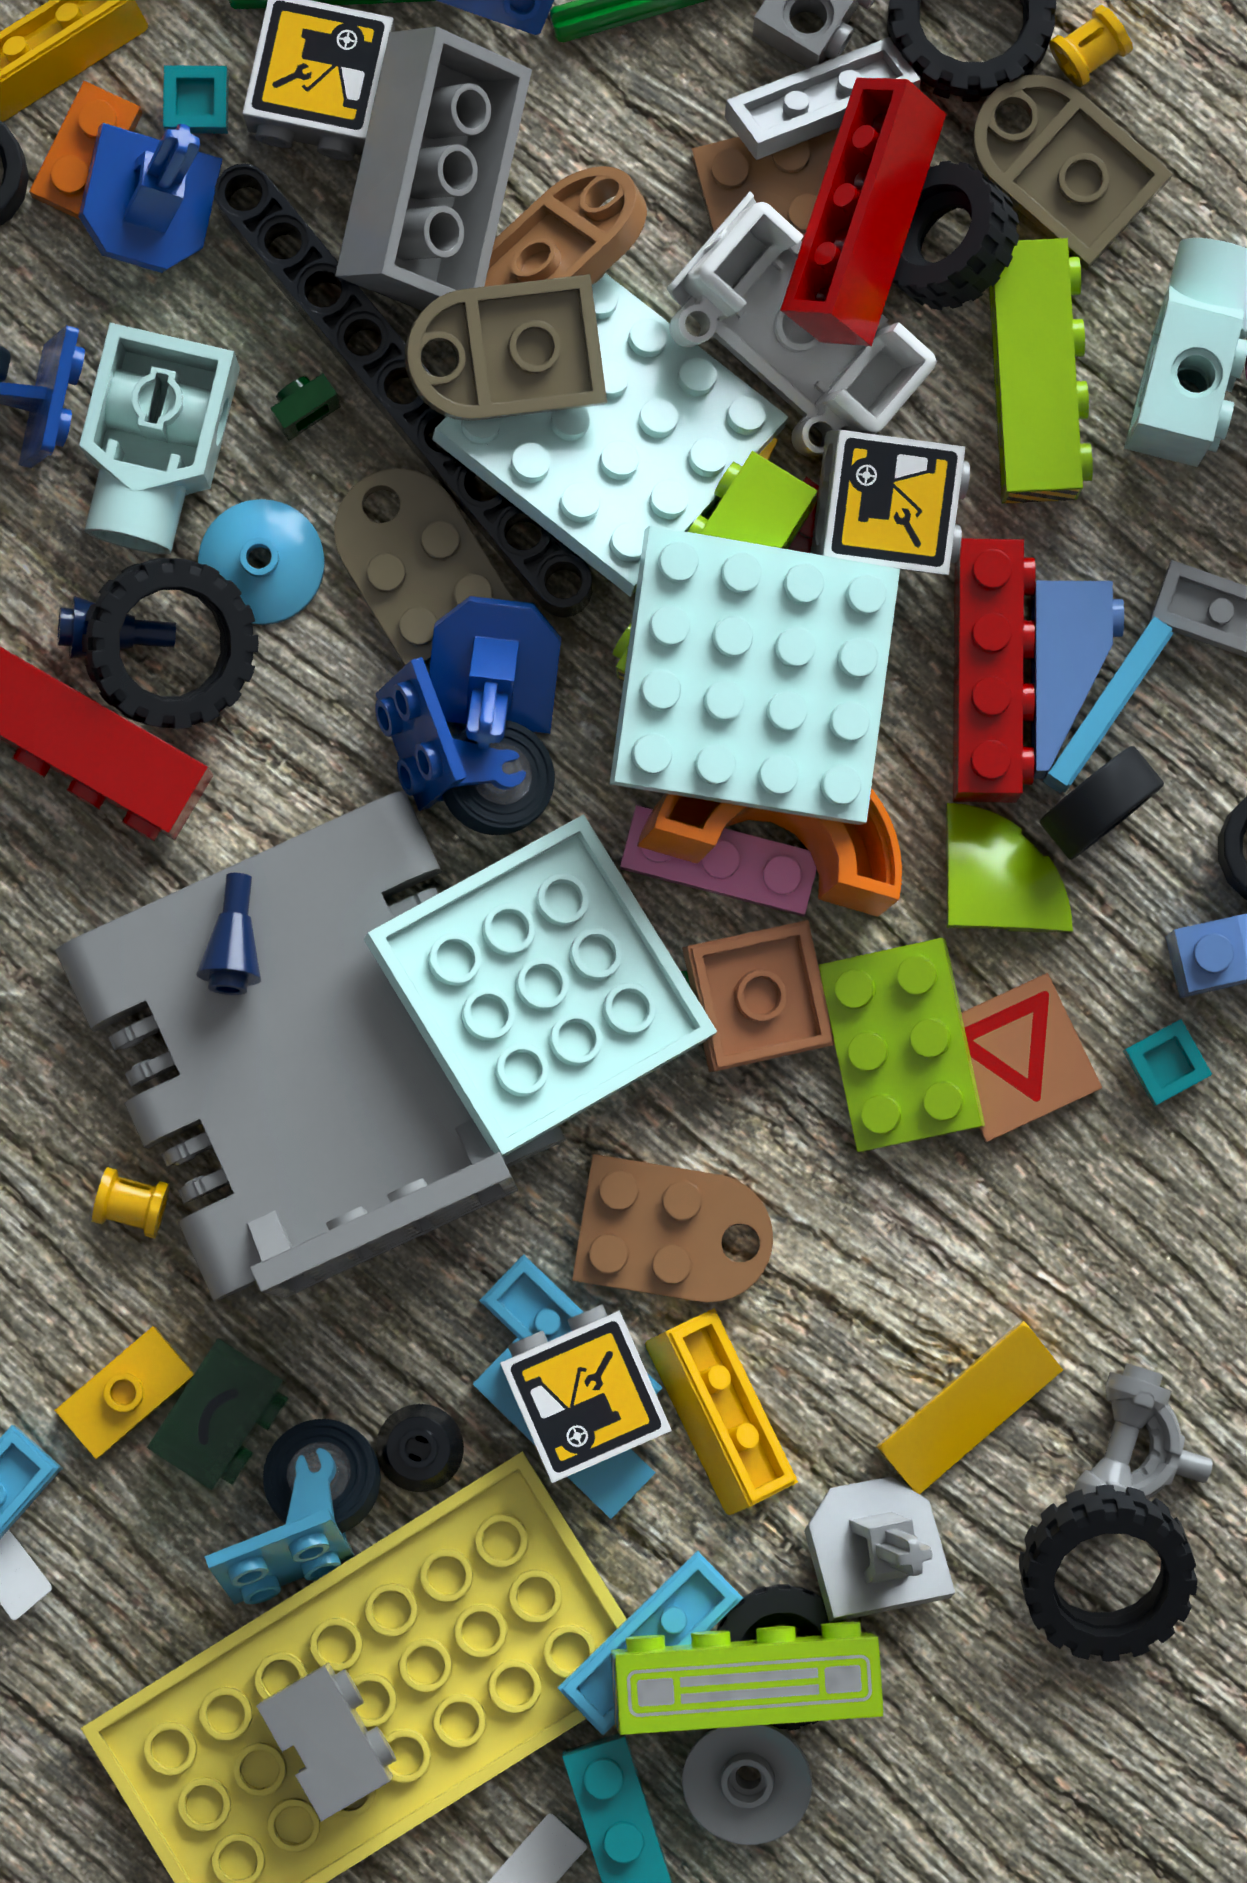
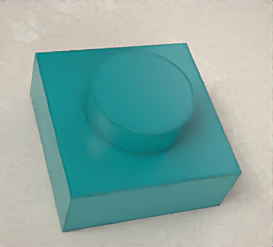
[163,65,229,134]
[1123,1019,1212,1107]

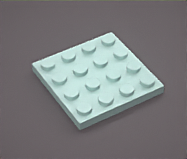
[432,273,789,597]
[610,525,900,825]
[364,814,717,1157]

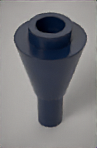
[57,596,176,659]
[196,873,261,995]

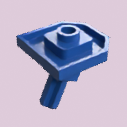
[78,123,223,273]
[429,596,562,749]

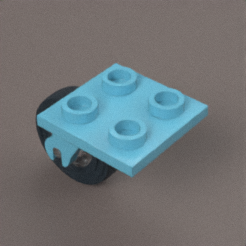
[205,1419,381,1604]

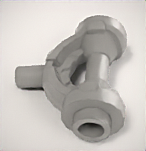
[1073,1363,1213,1499]

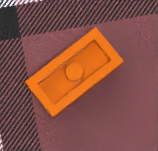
[29,81,143,220]

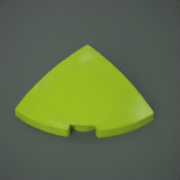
[945,803,1073,933]

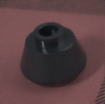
[376,1404,464,1492]

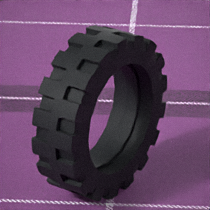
[887,0,1056,102]
[82,558,259,729]
[1019,1485,1197,1662]

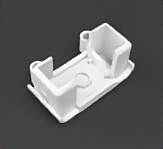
[667,191,937,457]

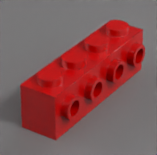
[780,77,947,346]
[953,538,1036,803]
[0,647,213,842]

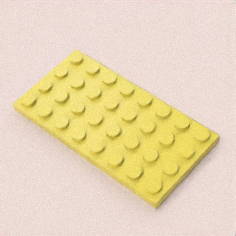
[81,1451,627,1883]

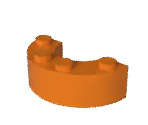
[637,788,902,917]

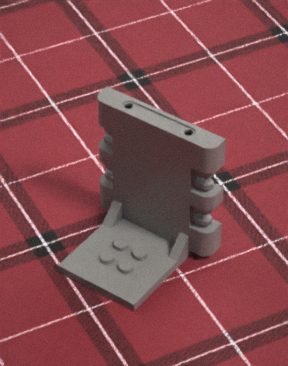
[55,791,566,1302]

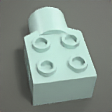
[1124,238,1247,467]
[79,323,240,554]

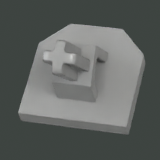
[804,1476,955,1623]

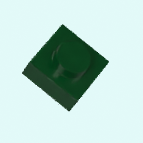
[270,373,341,441]

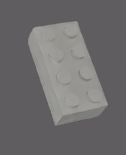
[335,26,532,311]

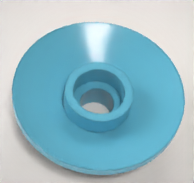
[198,499,325,625]

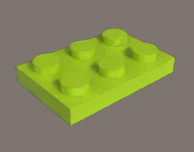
[818,937,985,1152]

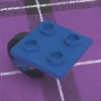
[375,657,555,835]

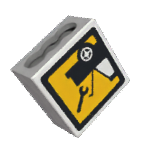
[243,0,395,161]
[810,430,970,575]
[500,1304,672,1483]

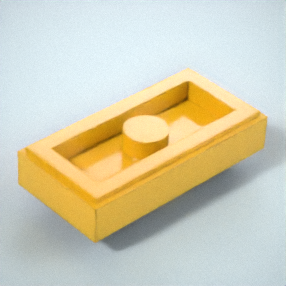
[54,1326,196,1459]

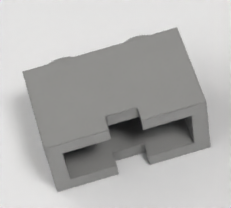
[256,1662,397,1821]

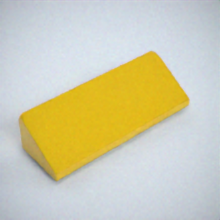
[0,0,148,122]
[645,1308,798,1515]
[876,1321,1063,1495]

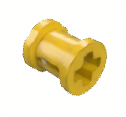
[1049,4,1133,87]
[92,1167,170,1239]

